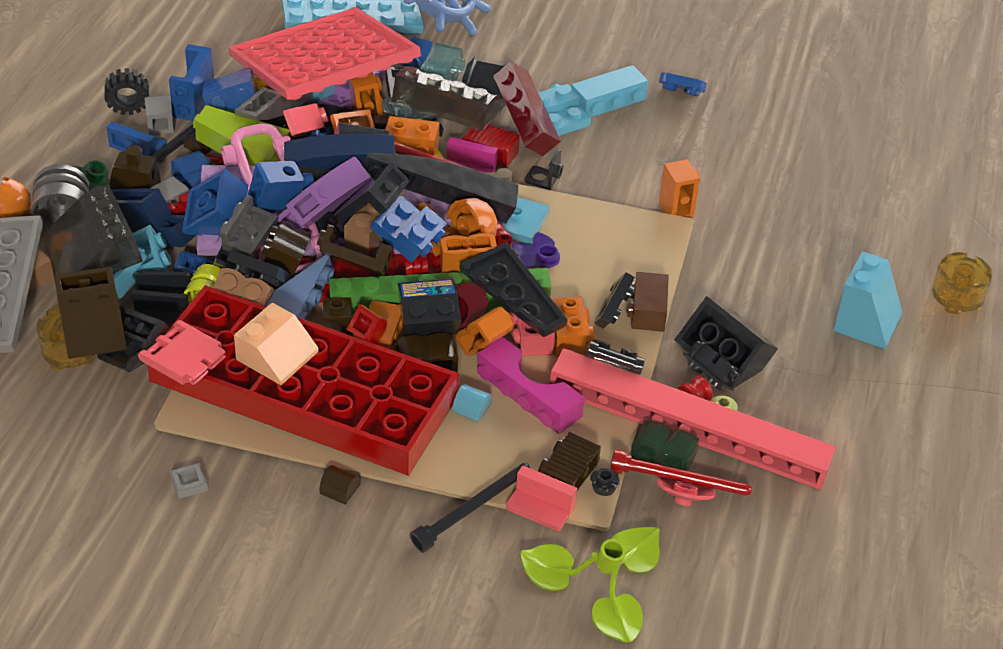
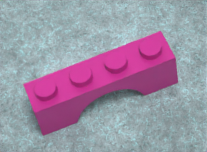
[477,337,585,434]

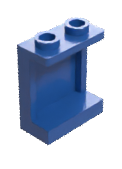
[169,44,214,121]

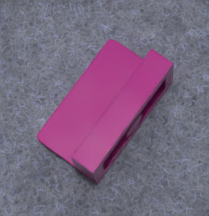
[446,137,498,173]

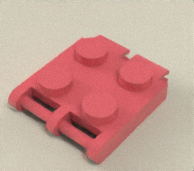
[138,320,226,385]

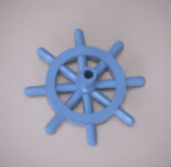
[403,0,491,36]

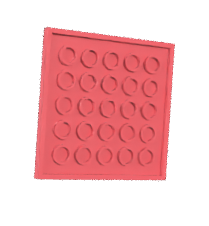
[228,7,421,100]

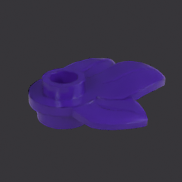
[512,232,560,268]

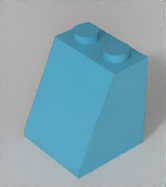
[834,251,903,349]

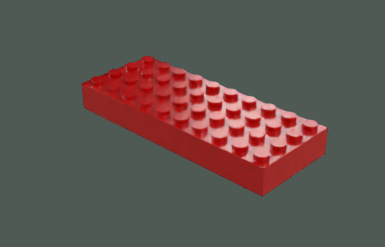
[147,285,459,476]

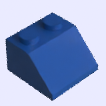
[182,169,249,237]

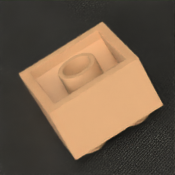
[234,303,318,385]

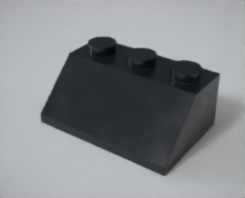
[674,296,778,388]

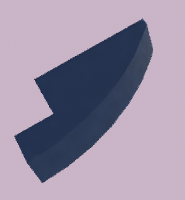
[91,188,196,248]

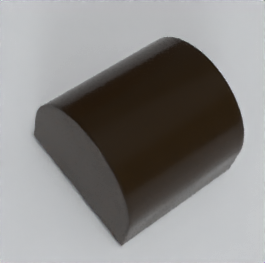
[319,465,361,505]

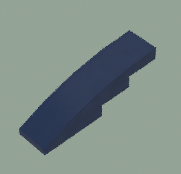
[284,133,395,170]

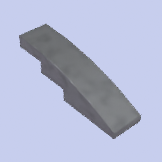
[235,87,313,121]

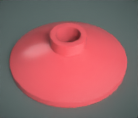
[657,477,716,506]

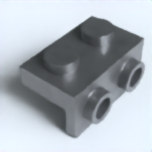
[220,195,278,258]

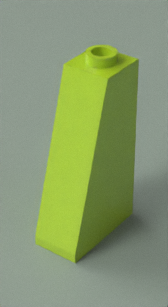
[193,105,290,166]

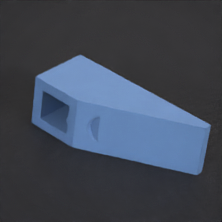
[266,255,334,321]

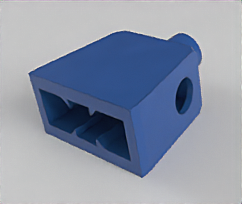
[248,161,314,213]

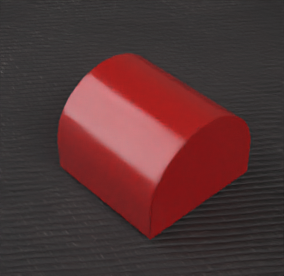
[347,304,387,343]

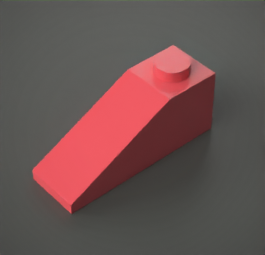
[283,103,329,138]

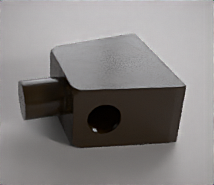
[108,145,161,189]

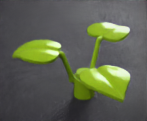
[520,527,660,643]

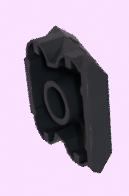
[455,57,507,114]

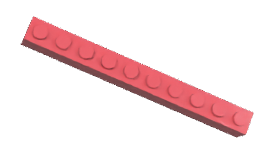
[549,348,836,490]

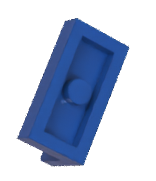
[106,122,167,156]

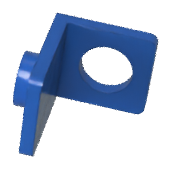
[400,37,433,71]

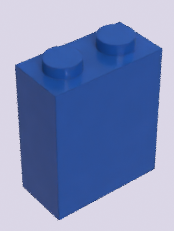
[202,68,259,112]

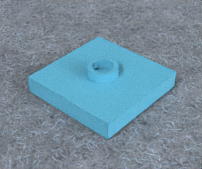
[498,197,550,243]

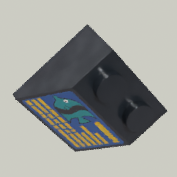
[398,278,461,337]

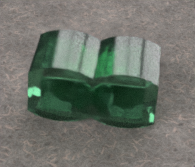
[631,420,699,471]

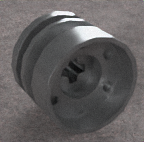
[31,164,89,235]

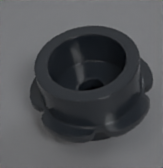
[590,468,620,496]

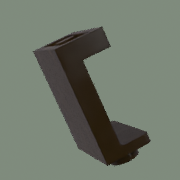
[317,225,394,276]

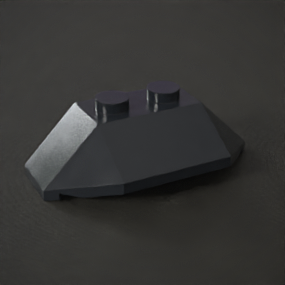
[97,305,169,372]

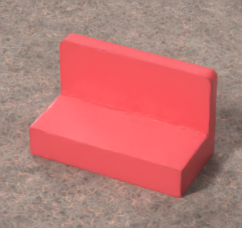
[506,466,577,531]

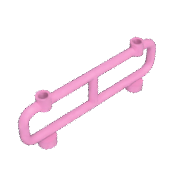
[221,124,323,276]

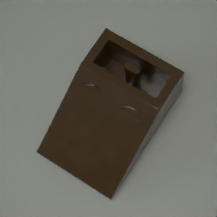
[54,267,127,359]

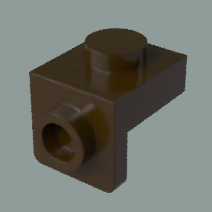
[323,297,355,336]

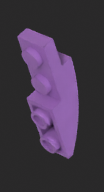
[276,156,372,231]

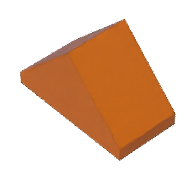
[330,109,375,132]

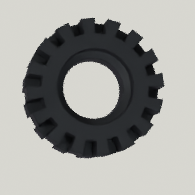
[104,68,149,115]

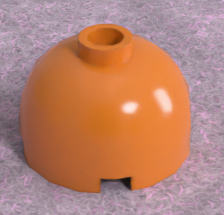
[0,176,31,218]
[447,198,497,237]

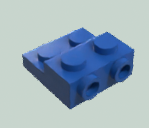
[370,195,447,263]

